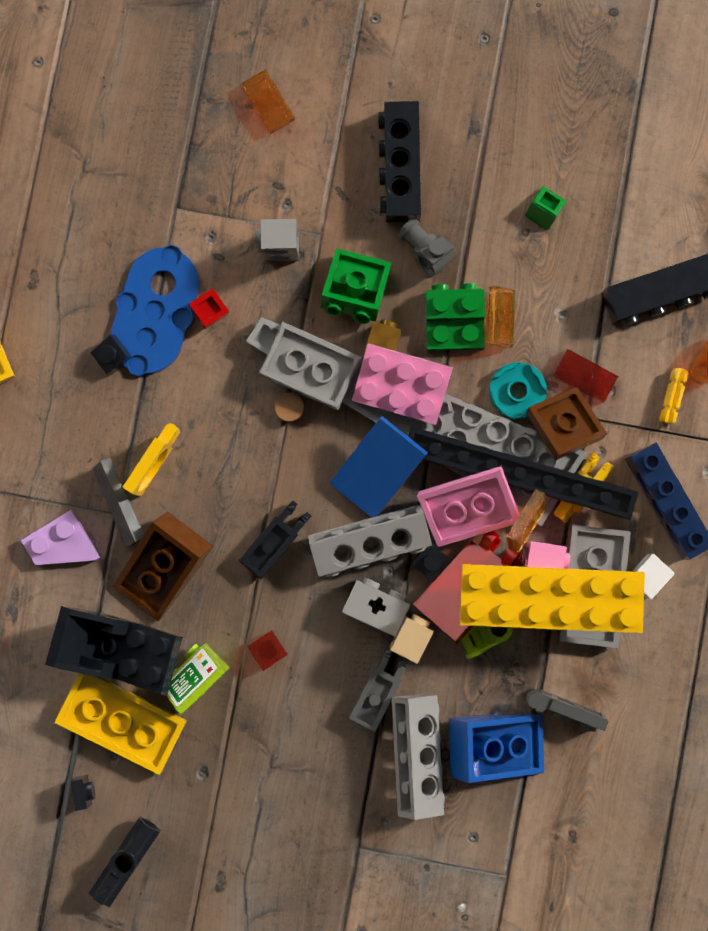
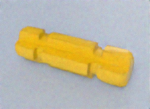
[659,368,689,424]

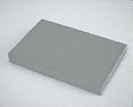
[258,321,362,411]

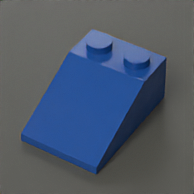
[449,714,544,783]

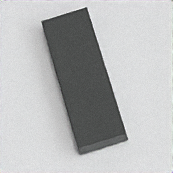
[92,458,144,548]

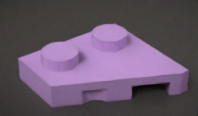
[21,510,101,565]

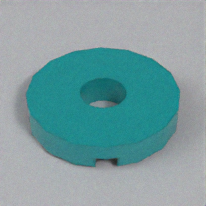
[489,362,547,420]

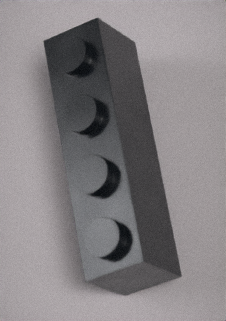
[602,254,708,327]

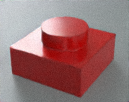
[189,288,229,329]

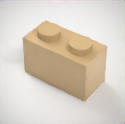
[389,614,434,664]

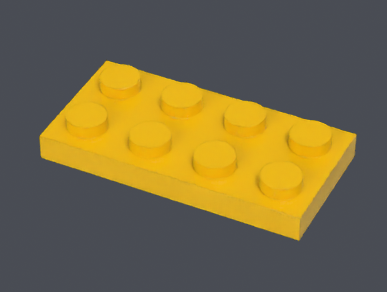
[54,673,187,775]

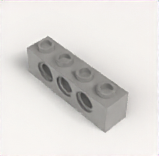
[308,505,432,577]
[391,694,445,820]

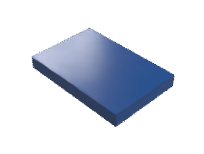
[330,416,428,517]

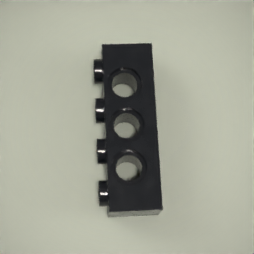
[378,101,421,222]

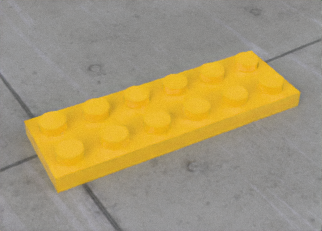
[459,564,645,633]

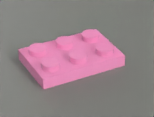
[352,343,453,425]
[417,466,521,547]

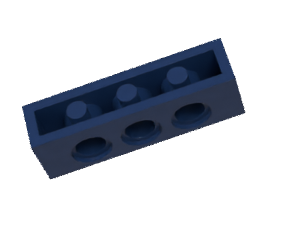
[625,442,708,560]

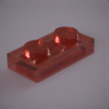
[553,349,619,403]

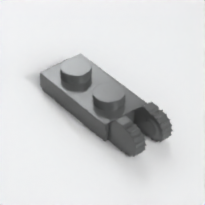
[348,647,409,733]
[526,688,608,732]

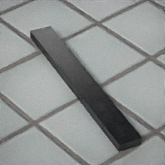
[408,426,639,520]

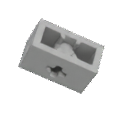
[342,577,410,637]

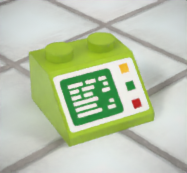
[166,643,230,715]

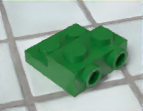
[320,248,392,324]
[425,283,485,351]

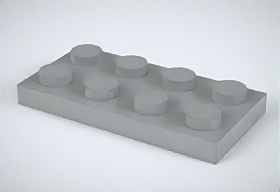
[558,525,631,648]

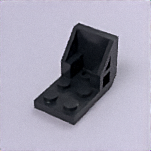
[45,606,183,695]

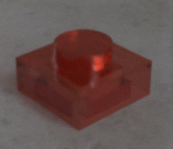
[247,630,288,671]

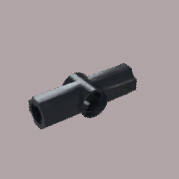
[89,816,161,907]

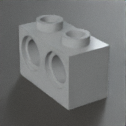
[255,219,299,261]

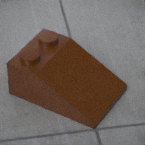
[113,511,213,621]

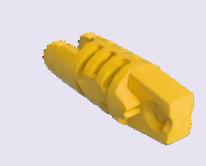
[554,452,614,523]

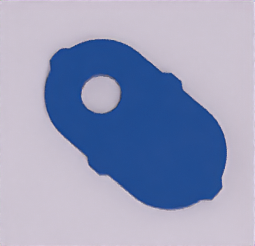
[111,245,199,377]

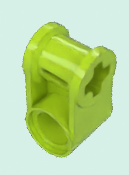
[461,626,513,659]

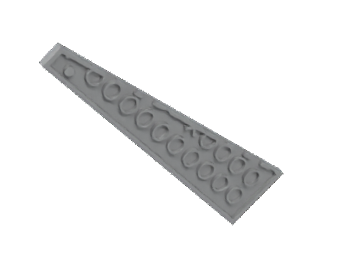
[246,317,587,527]

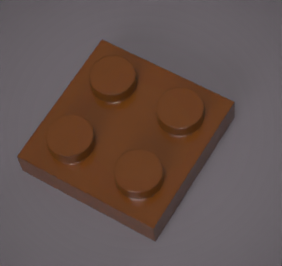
[526,387,607,460]

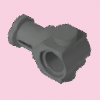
[398,219,456,278]

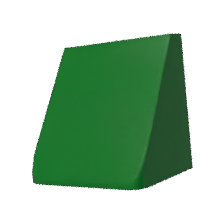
[525,186,567,230]

